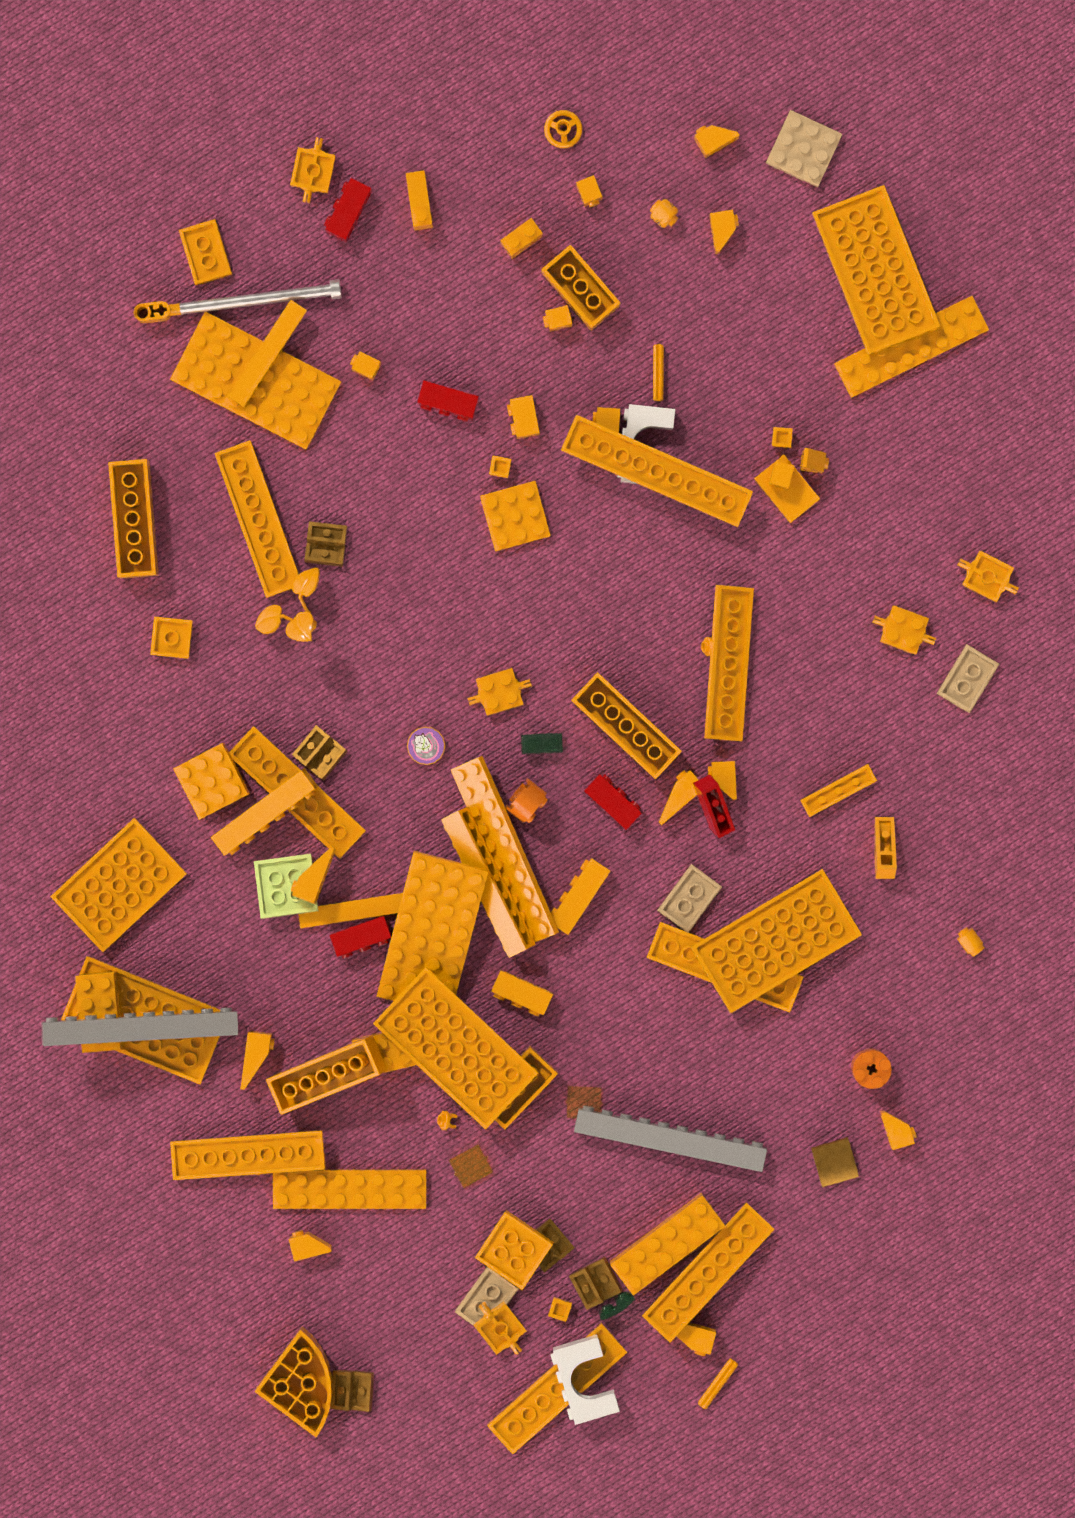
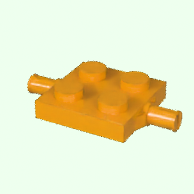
[290,137,336,203]
[957,551,1019,602]
[872,605,936,655]
[467,668,532,716]
[473,1301,526,1355]

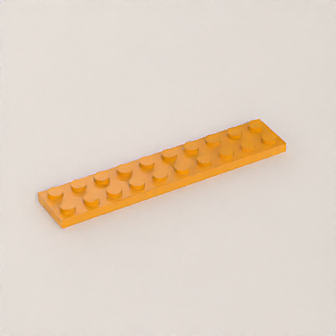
[561,415,753,527]
[451,756,559,942]

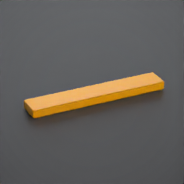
[228,300,307,407]
[298,893,403,928]

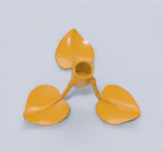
[255,568,320,642]

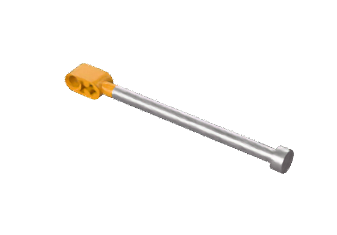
[134,279,342,323]

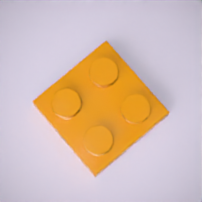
[150,617,193,659]

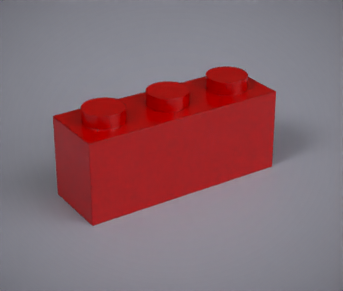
[324,178,372,242]
[417,380,479,422]
[584,774,642,830]
[693,775,735,838]
[329,915,392,959]

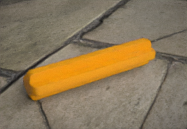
[653,344,664,401]
[698,1358,738,1409]

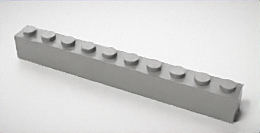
[41,1007,238,1046]
[574,1105,767,1172]

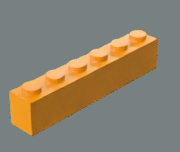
[211,768,318,856]

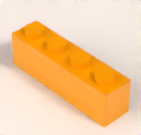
[550,858,610,935]

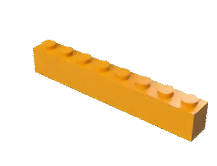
[441,807,536,958]

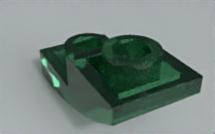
[521,733,563,755]
[599,1291,635,1321]

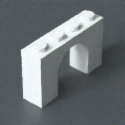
[617,404,675,484]
[551,1334,620,1425]

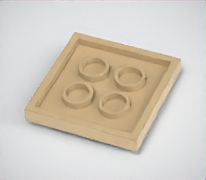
[766,110,842,187]

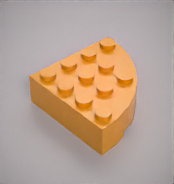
[255,1326,333,1437]

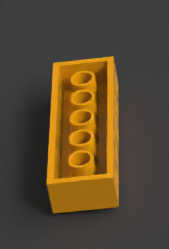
[108,459,159,579]
[571,672,682,779]
[266,1035,387,1115]
[610,1192,725,1296]

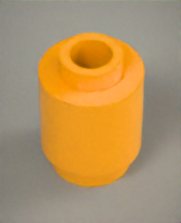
[957,927,985,957]

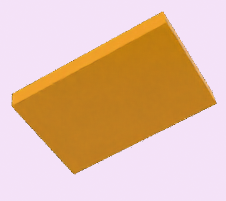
[179,219,232,286]
[754,455,820,523]

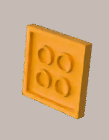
[480,481,551,552]
[173,743,250,820]
[475,1210,554,1290]

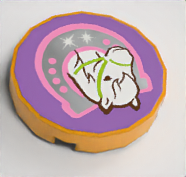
[407,727,445,765]

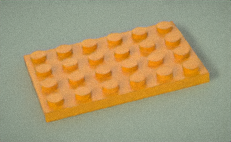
[50,818,187,952]

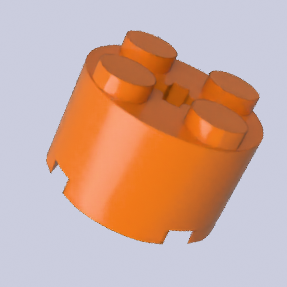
[505,778,548,823]
[851,1048,891,1089]

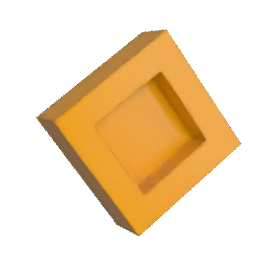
[771,427,793,448]
[489,456,512,478]
[548,1297,572,1322]

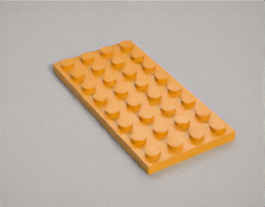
[812,185,940,355]
[170,312,342,450]
[377,851,489,1001]
[691,869,862,1013]
[61,956,220,1084]
[373,967,539,1129]

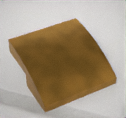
[304,521,347,567]
[292,725,348,780]
[811,1137,859,1187]
[535,1218,575,1273]
[569,1257,623,1310]
[331,1370,374,1412]

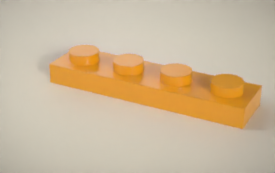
[800,764,877,817]

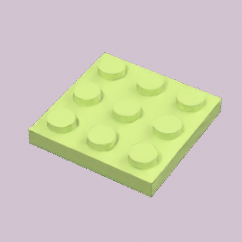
[254,854,318,919]

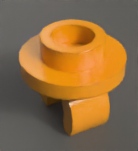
[701,637,712,656]
[437,1111,458,1130]

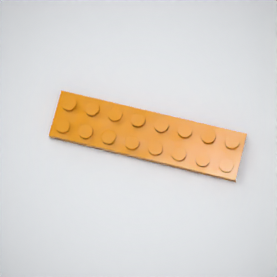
[834,296,989,398]
[214,440,299,598]
[704,585,754,741]
[229,726,366,859]
[646,922,804,1013]
[170,1130,326,1180]
[273,1169,426,1209]
[642,1203,774,1343]
[487,1323,627,1454]

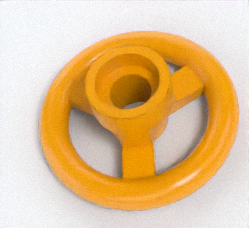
[544,110,582,148]

